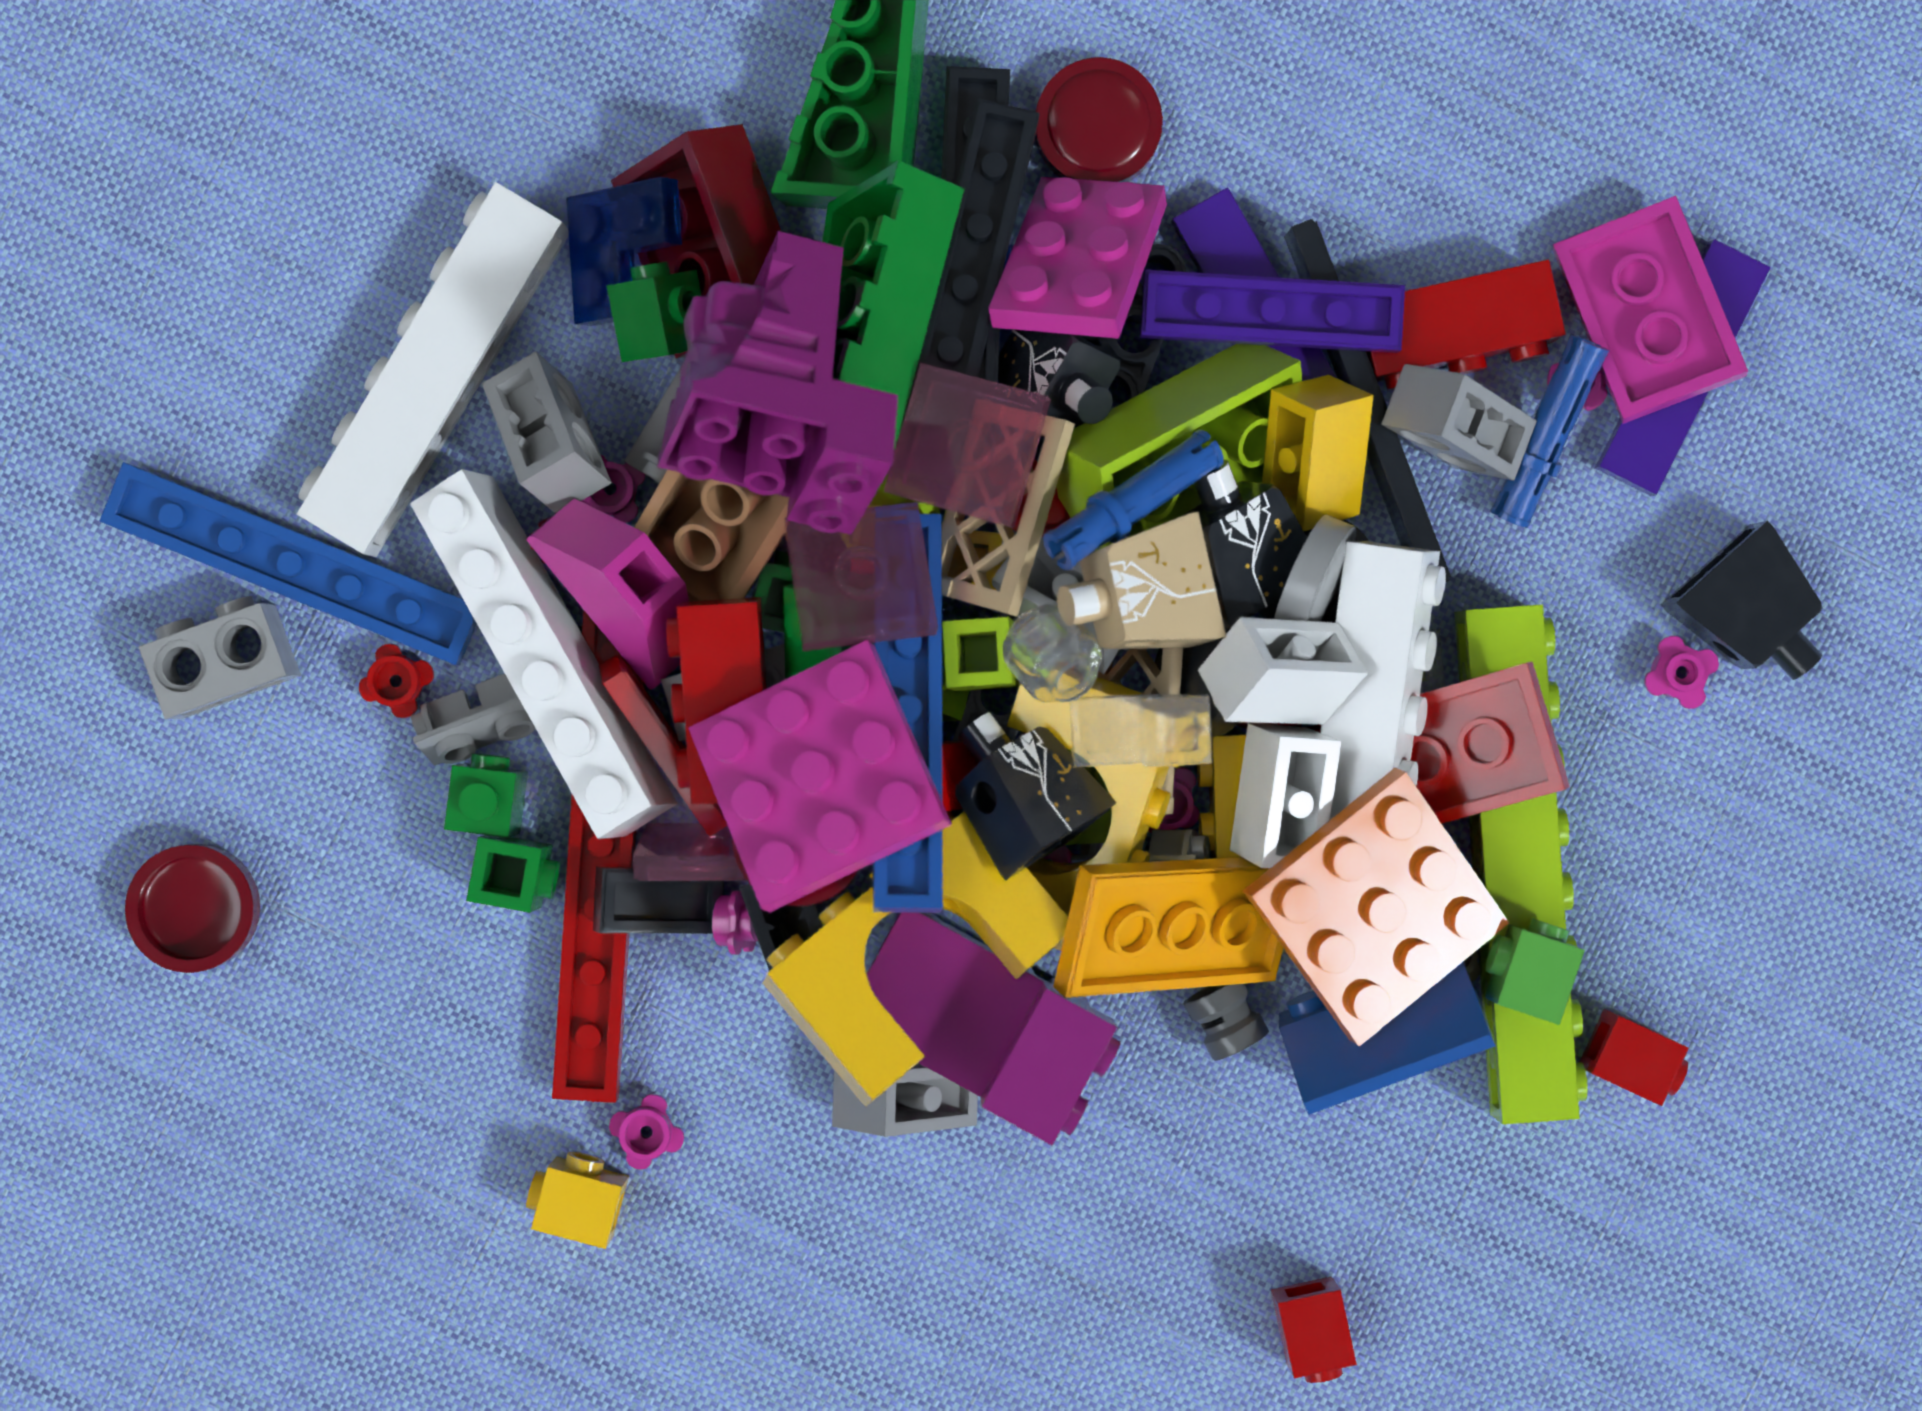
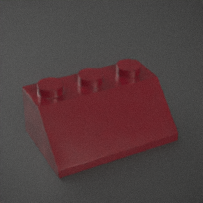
[611,124,782,359]

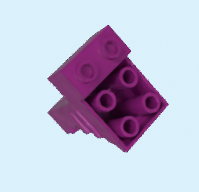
[657,231,898,535]
[866,912,1121,1146]

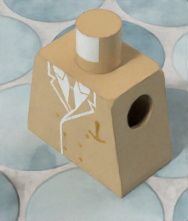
[1057,512,1226,649]

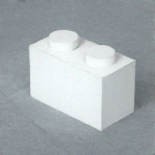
[1198,617,1367,724]
[1230,723,1341,868]

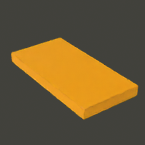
[1053,857,1283,998]

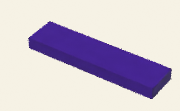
[1171,187,1337,381]
[1595,239,1771,496]
[1140,270,1405,353]

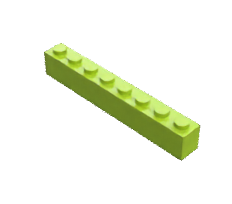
[1454,604,1588,1125]

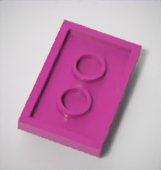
[988,177,1167,339]
[1553,196,1748,424]

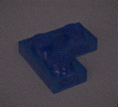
[566,177,682,326]

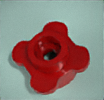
[359,644,434,718]

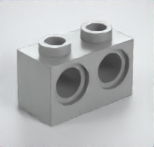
[482,351,611,513]
[1382,364,1537,481]
[139,596,301,719]

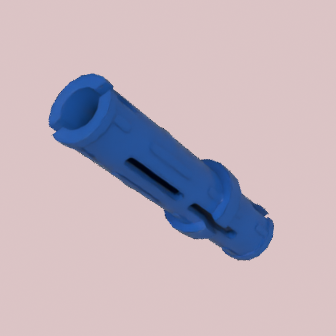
[1490,334,1610,528]
[1043,430,1224,571]

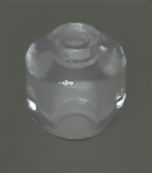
[1003,604,1102,703]

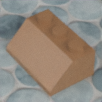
[634,470,793,601]

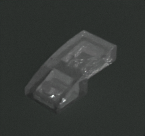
[1069,694,1212,767]

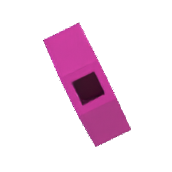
[526,498,689,690]

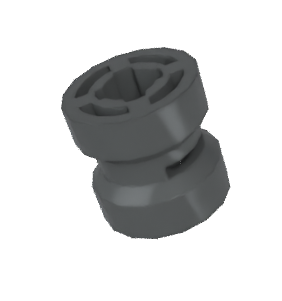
[1183,984,1269,1061]

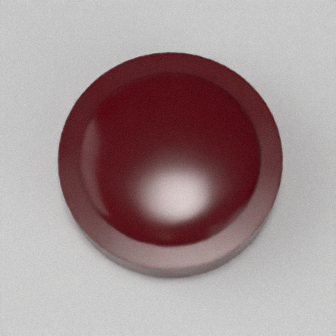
[1035,57,1163,182]
[125,844,260,973]

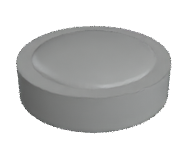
[1274,514,1356,622]

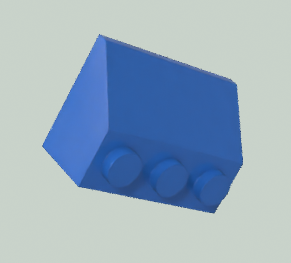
[1279,961,1496,1115]

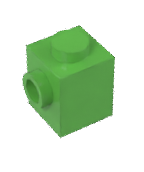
[1485,918,1585,1025]

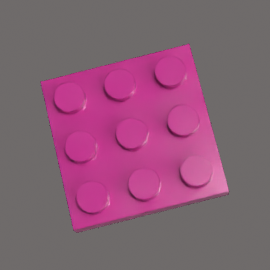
[688,640,952,913]

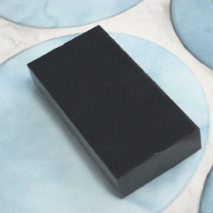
[593,866,725,934]

